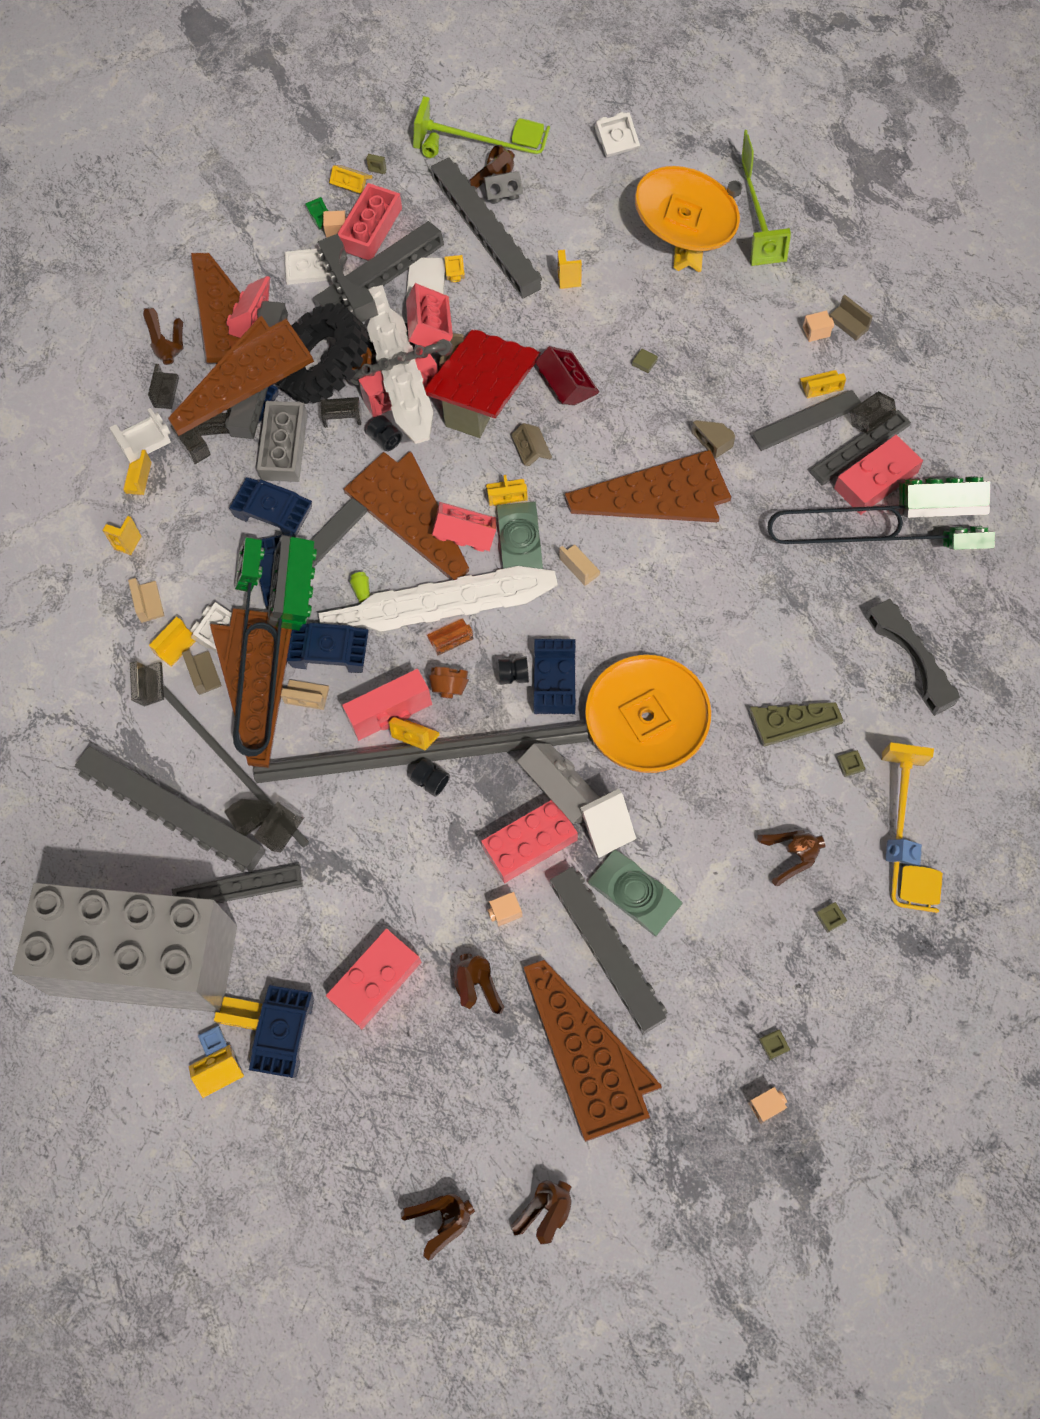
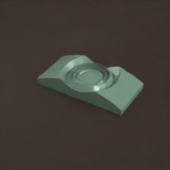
[497,502,543,569]
[588,850,683,937]

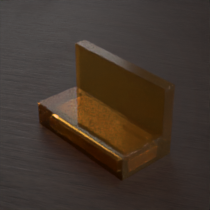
[427,618,474,656]

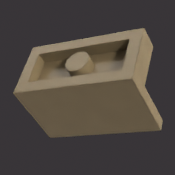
[829,295,873,341]
[511,423,552,466]
[182,650,222,695]

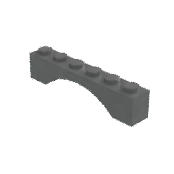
[317,234,379,322]
[866,599,960,716]

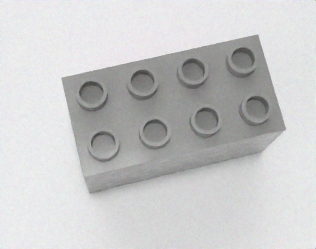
[12,883,237,1013]

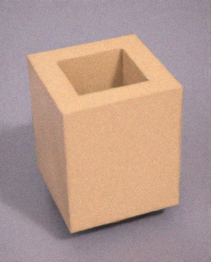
[324,210,347,238]
[803,311,834,342]
[488,892,523,927]
[748,1087,787,1124]

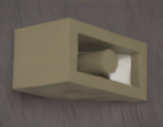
[691,420,735,459]

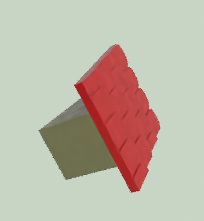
[425,330,541,438]

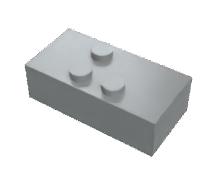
[257,401,308,482]
[517,743,600,824]

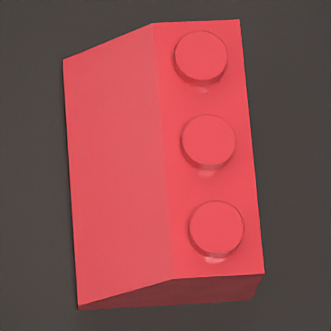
[227,276,270,338]
[432,502,496,552]

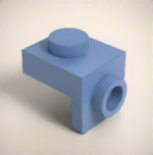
[886,839,922,866]

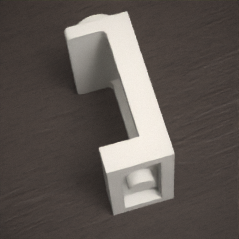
[109,408,171,463]

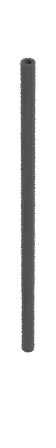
[159,686,309,847]

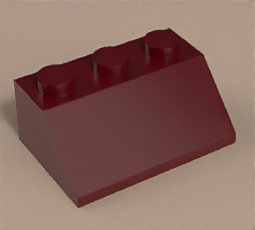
[535,346,599,405]

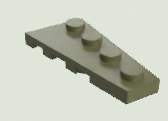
[749,702,844,747]

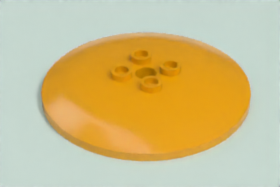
[635,166,740,251]
[585,655,711,773]

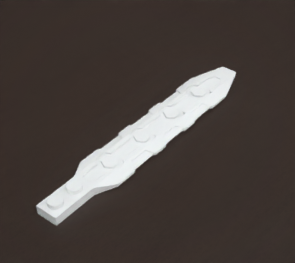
[367,285,434,444]
[318,566,558,632]

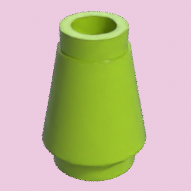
[422,132,439,158]
[349,572,370,603]

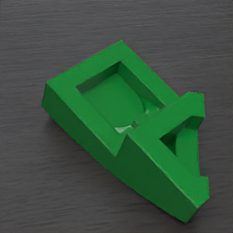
[305,197,328,230]

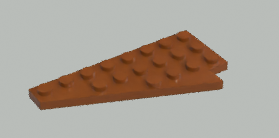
[191,253,241,363]
[168,316,314,436]
[565,450,732,523]
[344,451,469,581]
[210,608,292,768]
[523,960,662,1142]

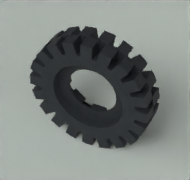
[276,303,368,404]

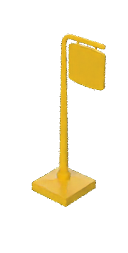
[881,742,943,913]

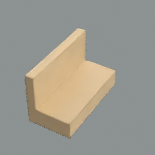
[560,544,600,586]
[128,578,165,623]
[281,680,329,710]

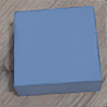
[198,1025,228,1056]

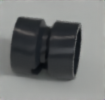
[367,415,403,451]
[498,656,529,685]
[410,758,450,797]

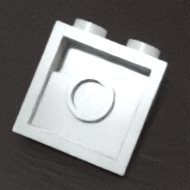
[595,112,640,158]
[190,602,232,652]

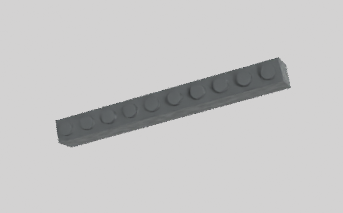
[431,157,542,299]
[74,746,265,873]

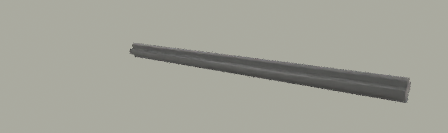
[253,723,588,783]

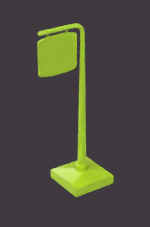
[413,96,550,154]
[742,130,791,266]

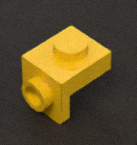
[445,255,465,282]

